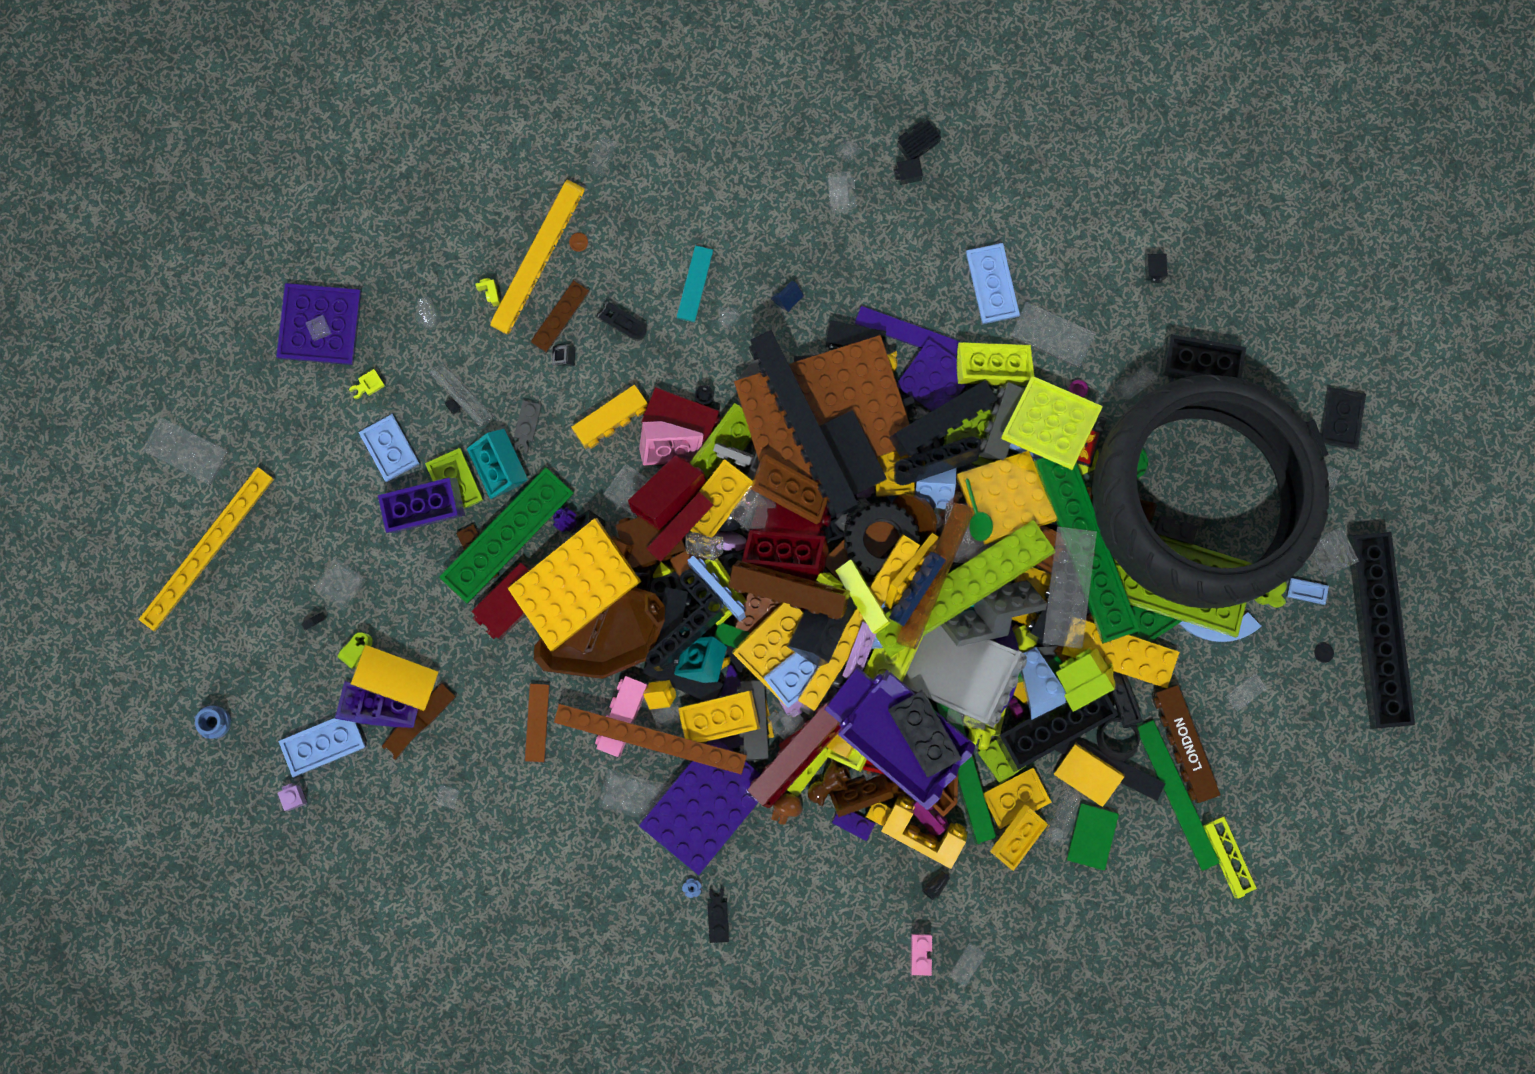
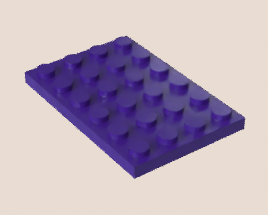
[638,739,761,875]

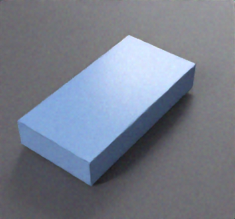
[1286,578,1329,605]

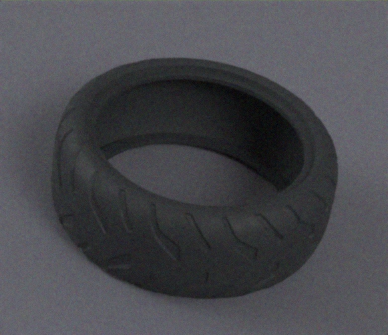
[1092,375,1329,609]

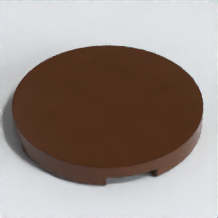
[892,493,938,550]

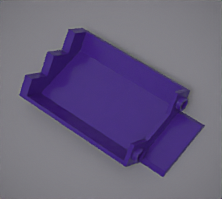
[824,667,976,810]

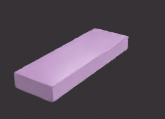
[842,622,877,679]

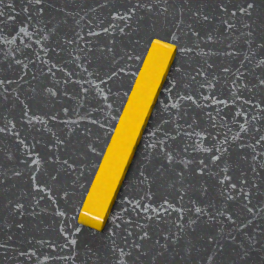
[490,179,585,335]

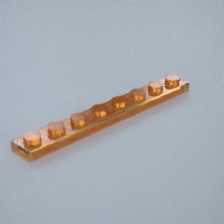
[897,503,974,650]

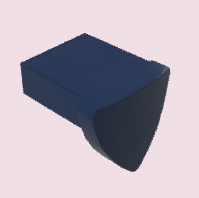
[771,281,804,312]

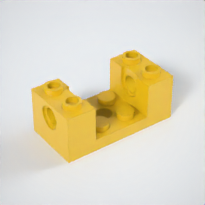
[881,795,968,869]

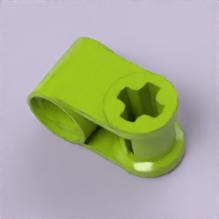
[337,633,373,669]

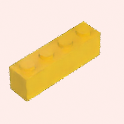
[571,385,648,449]

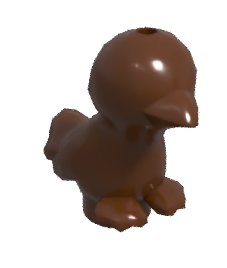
[808,759,851,806]

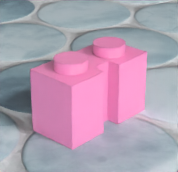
[910,934,932,976]

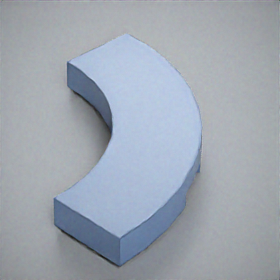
[1179,612,1261,642]

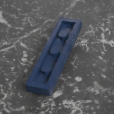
[889,552,946,627]

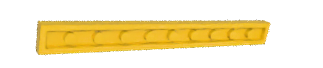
[138,467,274,632]
[798,534,920,711]

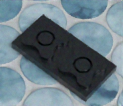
[888,690,962,778]

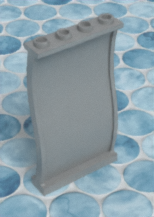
[902,625,1027,728]

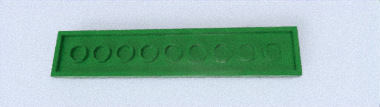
[1034,458,1140,644]

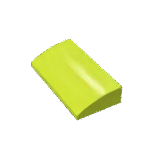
[957,342,1034,386]

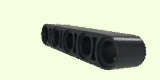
[894,436,981,485]

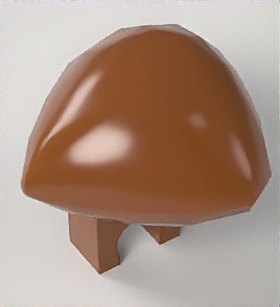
[771,793,803,825]

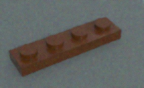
[531,280,589,353]

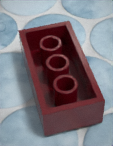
[742,530,828,582]

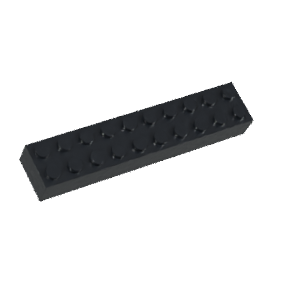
[749,330,858,519]
[1347,532,1415,729]

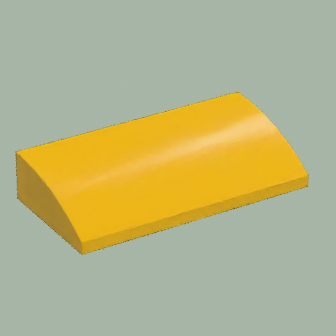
[351,645,438,711]

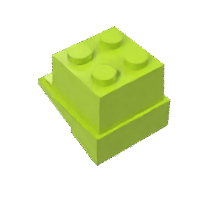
[1056,648,1115,712]

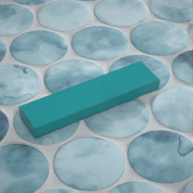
[677,245,714,323]

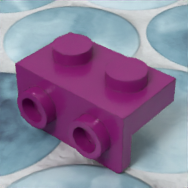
[913,801,949,837]

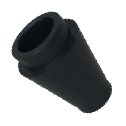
[922,871,950,900]

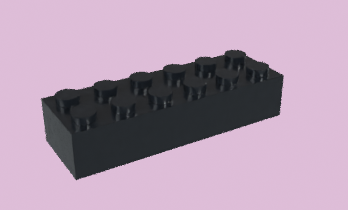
[995,694,1118,772]

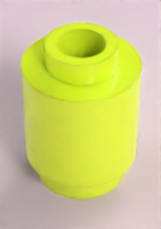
[1013,625,1037,653]

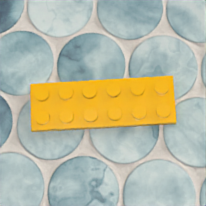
[1062,616,1179,688]

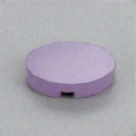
[710,531,747,551]

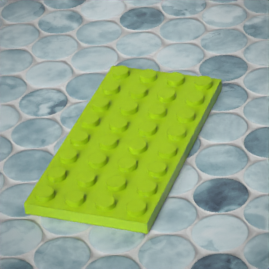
[1112,534,1253,638]

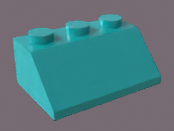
[467,429,528,500]

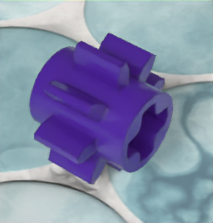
[553,507,576,532]

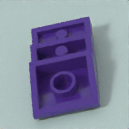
[335,681,418,728]

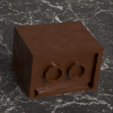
[616,516,685,572]

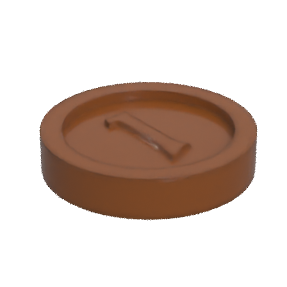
[569,233,588,252]

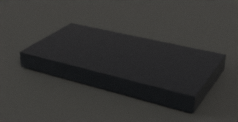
[820,410,887,496]

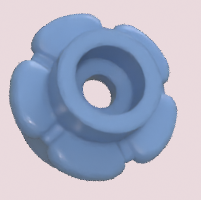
[682,879,702,898]

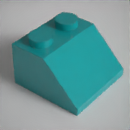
[674,637,727,683]

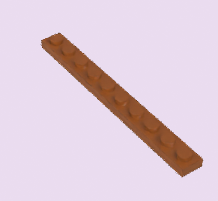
[554,704,747,775]

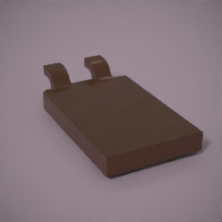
[829,774,907,818]

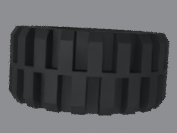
[844,502,920,577]

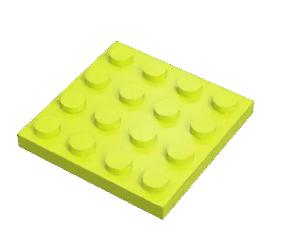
[1001,376,1103,470]

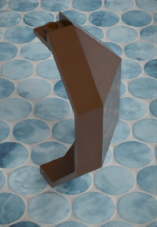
[533,587,665,679]

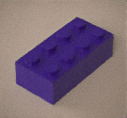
[378,478,465,533]

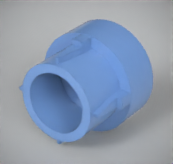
[194,706,231,739]

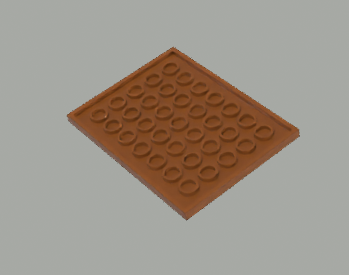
[734,335,910,478]

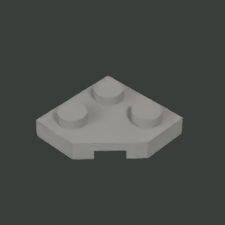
[713,443,755,467]

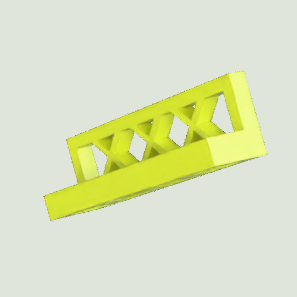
[1203,816,1257,899]

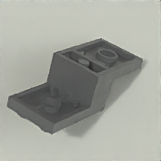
[941,580,1047,647]

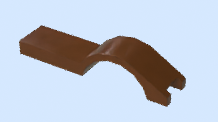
[382,684,456,760]

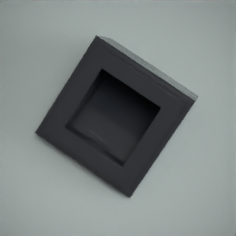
[552,345,576,366]

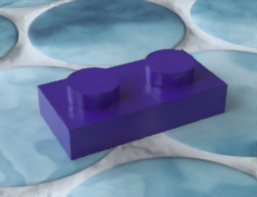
[832,812,875,841]

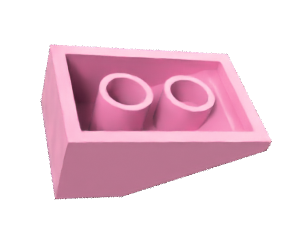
[639,421,703,465]

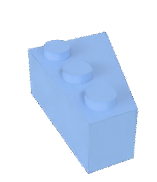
[1022,647,1066,720]

